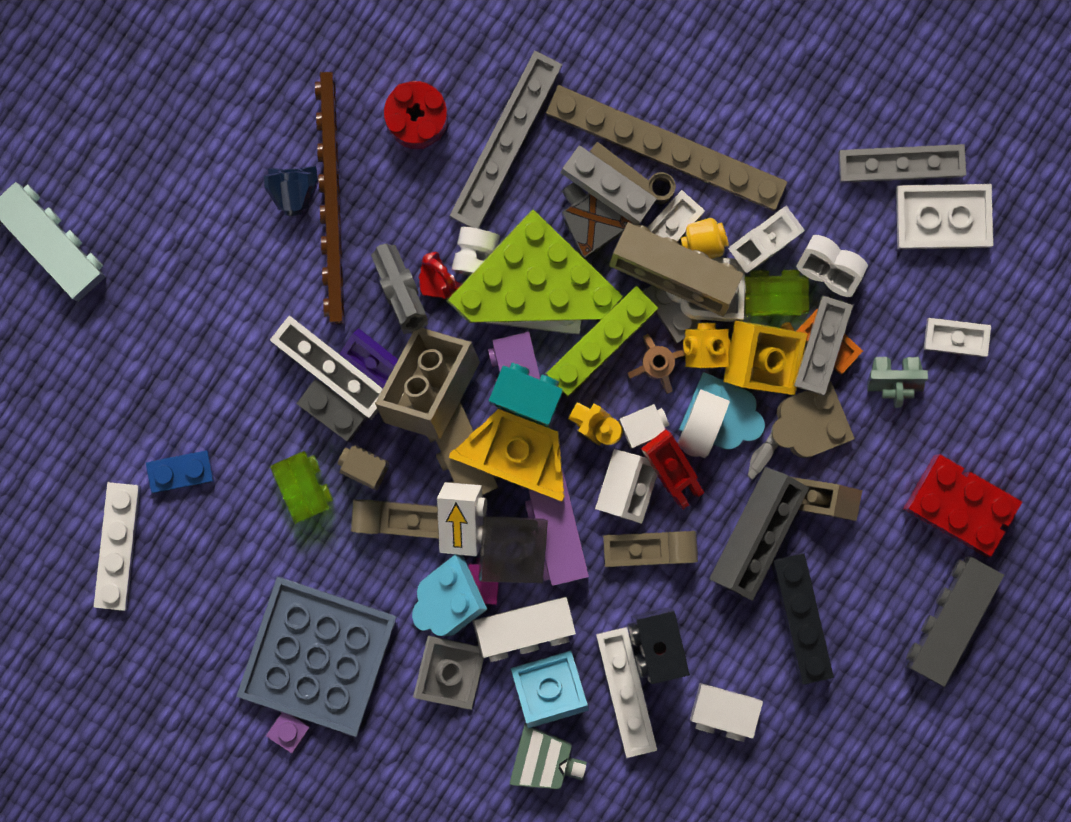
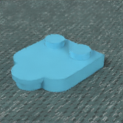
[679,372,765,450]
[412,554,487,636]

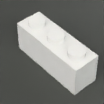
[473,597,576,662]

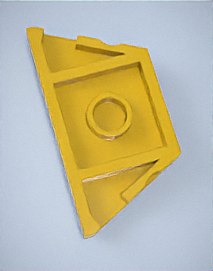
[449,409,565,502]

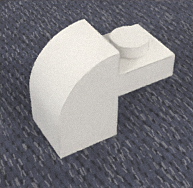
[728,206,805,273]
[678,389,730,458]

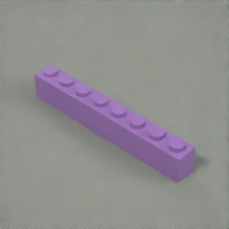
[488,332,589,586]

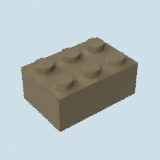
[375,328,480,440]

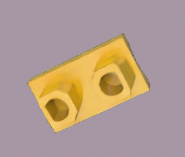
[568,402,623,446]

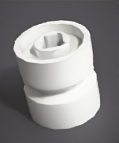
[451,227,500,276]

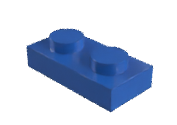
[146,450,214,493]

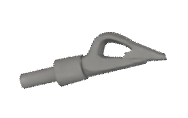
[748,433,778,479]

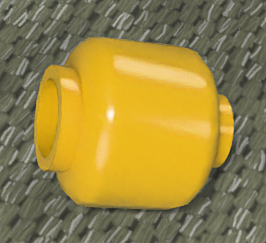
[681,218,729,259]

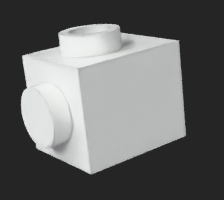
[618,404,669,449]

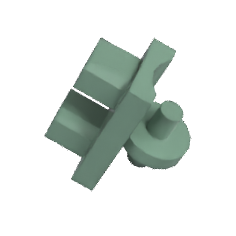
[867,357,928,408]

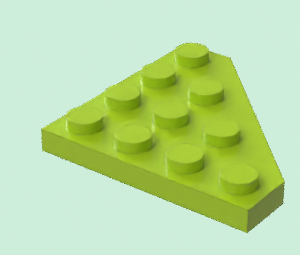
[447,210,623,323]

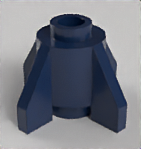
[264,166,317,216]

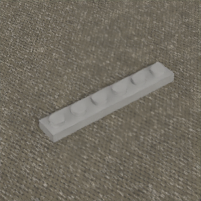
[450,51,562,229]

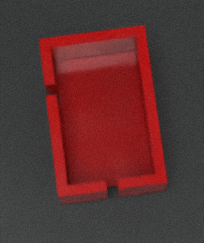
[903,454,1022,557]

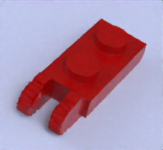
[641,429,704,510]

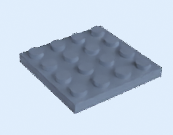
[236,576,397,737]

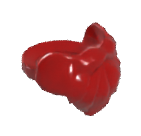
[418,252,463,299]

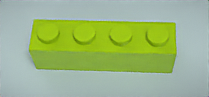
[546,286,658,398]

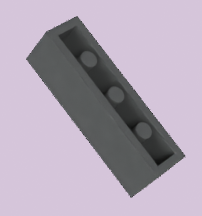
[709,467,809,601]
[906,557,1004,687]

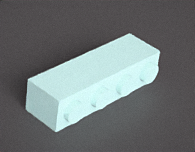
[0,182,106,302]

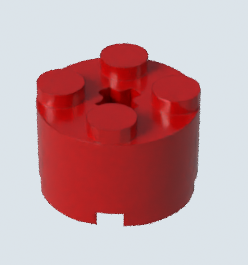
[384,81,448,149]

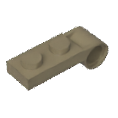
[590,142,676,205]
[351,499,439,539]
[603,531,698,567]

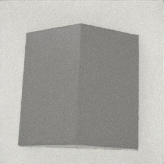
[413,636,484,710]

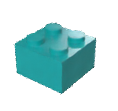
[489,363,563,428]

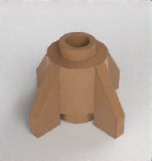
[627,334,686,394]

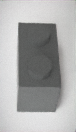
[296,378,368,443]

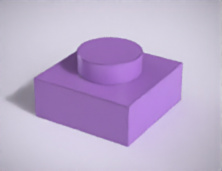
[266,712,310,753]

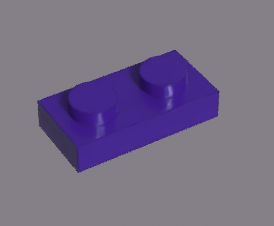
[339,328,398,389]

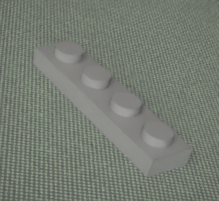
[838,144,966,183]

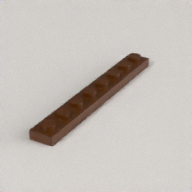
[315,72,345,325]

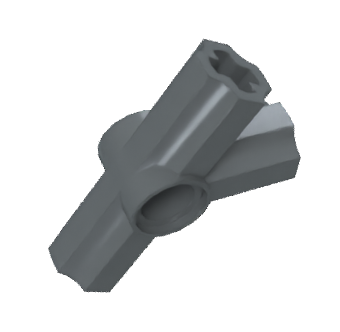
[371,243,428,334]

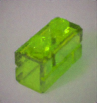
[744,270,809,316]
[270,451,334,524]

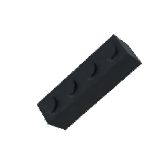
[771,553,834,685]

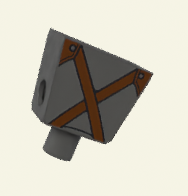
[561,182,633,260]

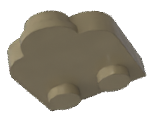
[771,381,855,458]

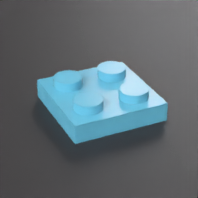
[511,651,589,728]

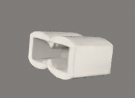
[796,235,868,297]

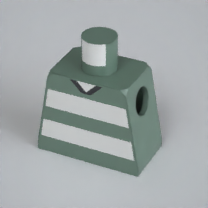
[510,723,587,789]

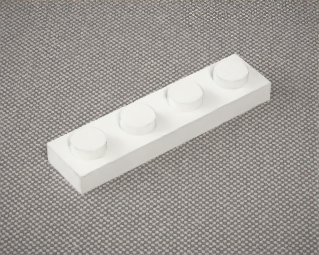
[94,482,141,611]
[596,627,657,758]

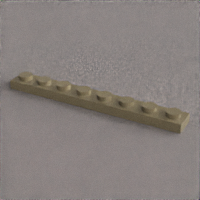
[546,85,788,211]

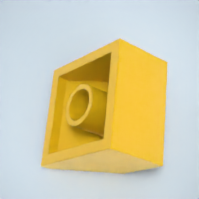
[723,320,807,395]

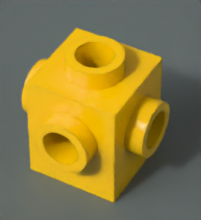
[683,323,731,368]

